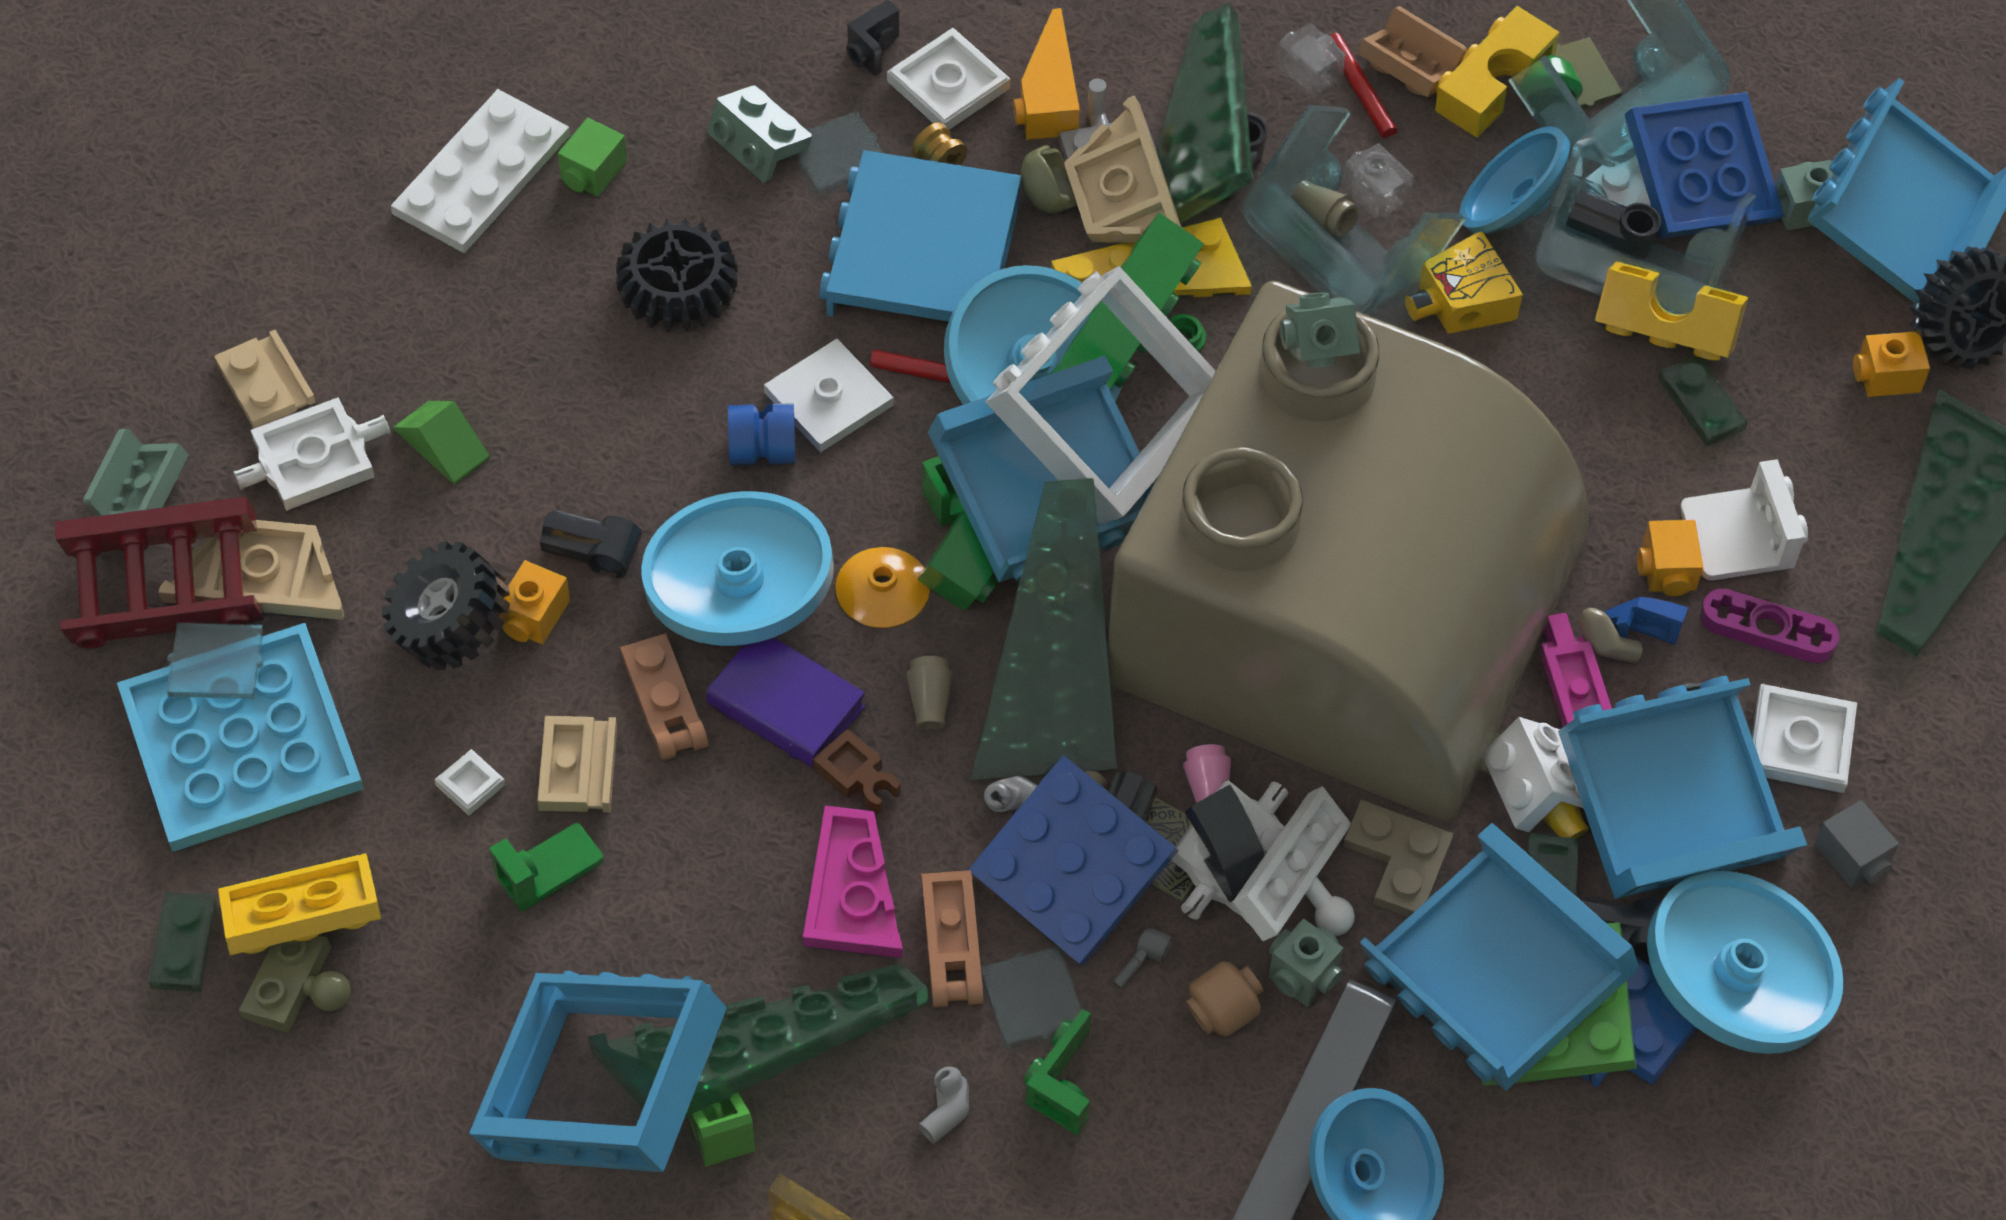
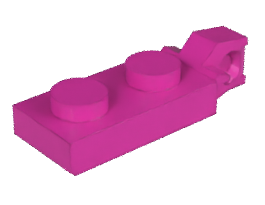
[1540,613,1612,727]

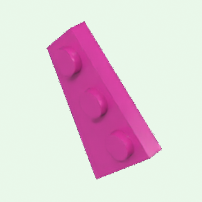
[803,806,903,958]

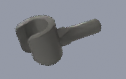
[1112,929,1171,989]

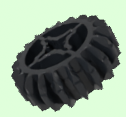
[615,217,738,333]
[1909,246,2006,370]

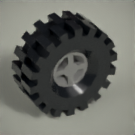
[382,541,510,670]

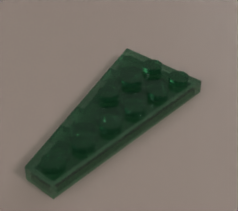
[588,963,929,1119]

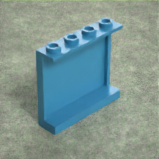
[1807,78,2006,304]
[819,150,1021,321]
[928,355,1155,583]
[1558,676,1807,900]
[1360,823,1639,1091]

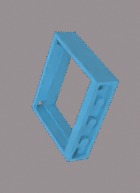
[469,970,727,1172]

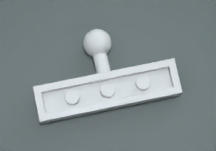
[1233,786,1355,941]

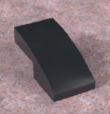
[1185,784,1265,903]

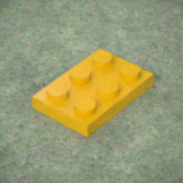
[218,853,381,955]

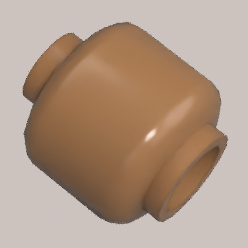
[1185,961,1264,1037]

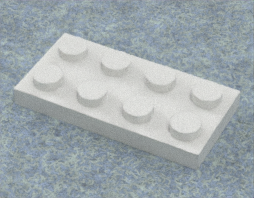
[391,89,570,253]

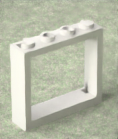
[985,266,1216,525]

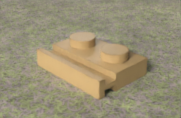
[214,330,316,429]
[537,716,617,813]

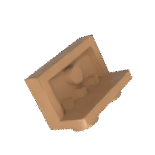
[1357,6,1467,97]

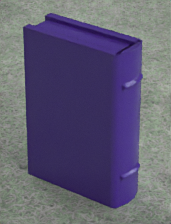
[706,637,865,769]

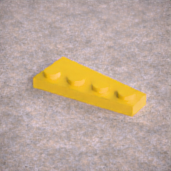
[1051,218,1252,297]

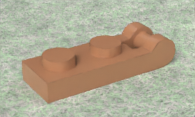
[620,633,709,762]
[921,870,983,1008]

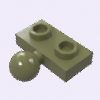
[238,935,351,1033]

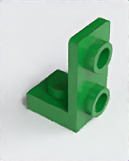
[489,823,604,912]
[1023,1008,1092,1135]

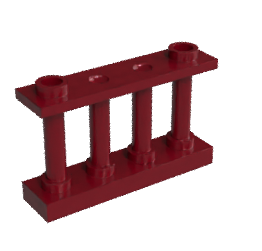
[55,496,264,649]

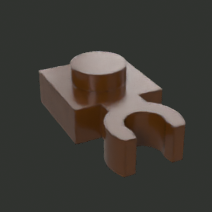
[813,729,900,814]

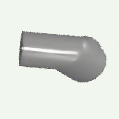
[984,776,1038,812]
[918,1067,969,1144]

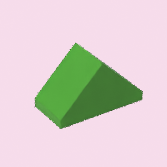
[393,401,490,485]
[687,1081,755,1166]

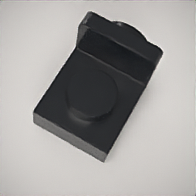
[846,0,899,76]

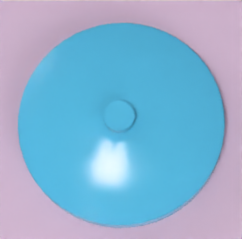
[944,265,1122,405]
[641,491,834,646]
[1647,871,1843,1054]

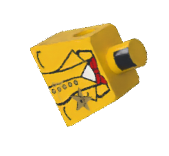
[1405,231,1523,334]

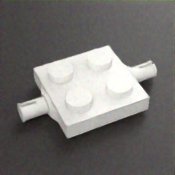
[233,397,390,511]
[1172,779,1288,920]

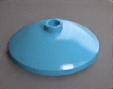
[1459,126,1570,234]
[1309,1088,1444,1220]

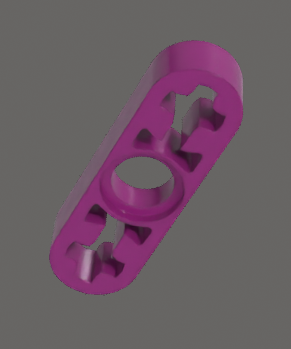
[1700,589,1839,663]

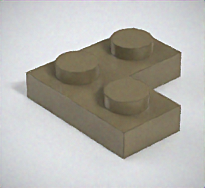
[1343,800,1454,917]

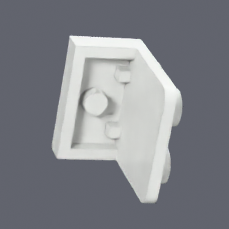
[1680,459,1808,581]
[1483,717,1584,832]

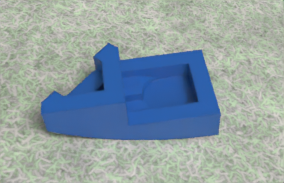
[1604,597,1688,645]

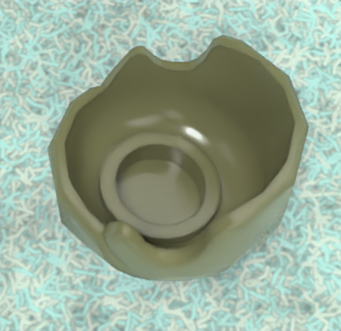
[1021,145,1077,214]

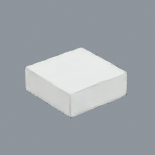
[435,749,505,816]

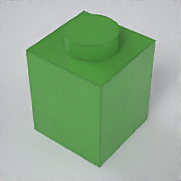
[558,117,627,197]

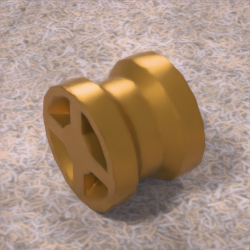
[911,122,968,166]

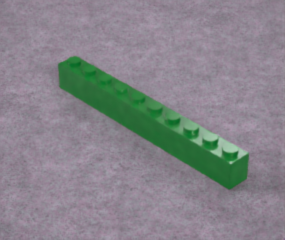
[917,212,1204,610]

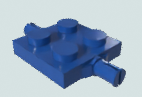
[1581,957,1698,1087]

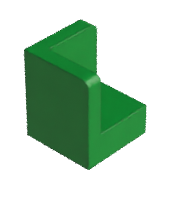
[922,456,963,527]

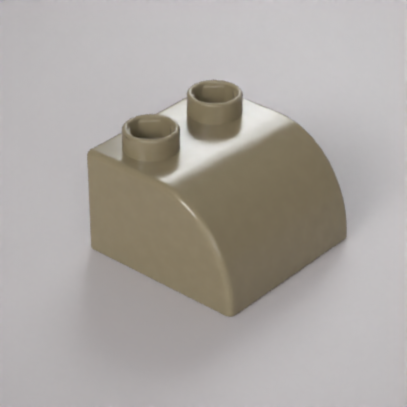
[1105,281,1589,822]

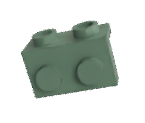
[707,85,813,183]
[83,429,189,516]

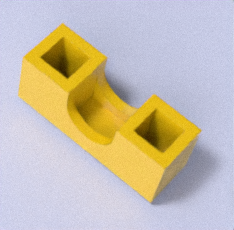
[1435,6,1559,138]
[1595,261,1749,360]

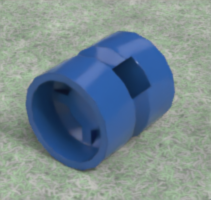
[728,403,796,466]

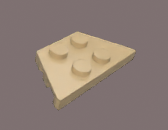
[1064,96,1182,243]
[158,520,344,620]

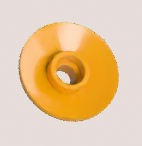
[835,547,930,628]

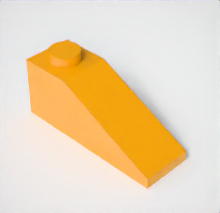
[1013,8,1080,140]

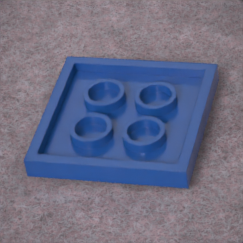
[1624,92,1784,239]
[968,755,1179,966]

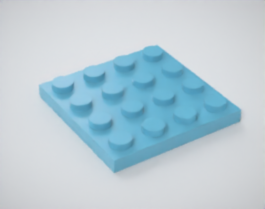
[117,623,363,852]

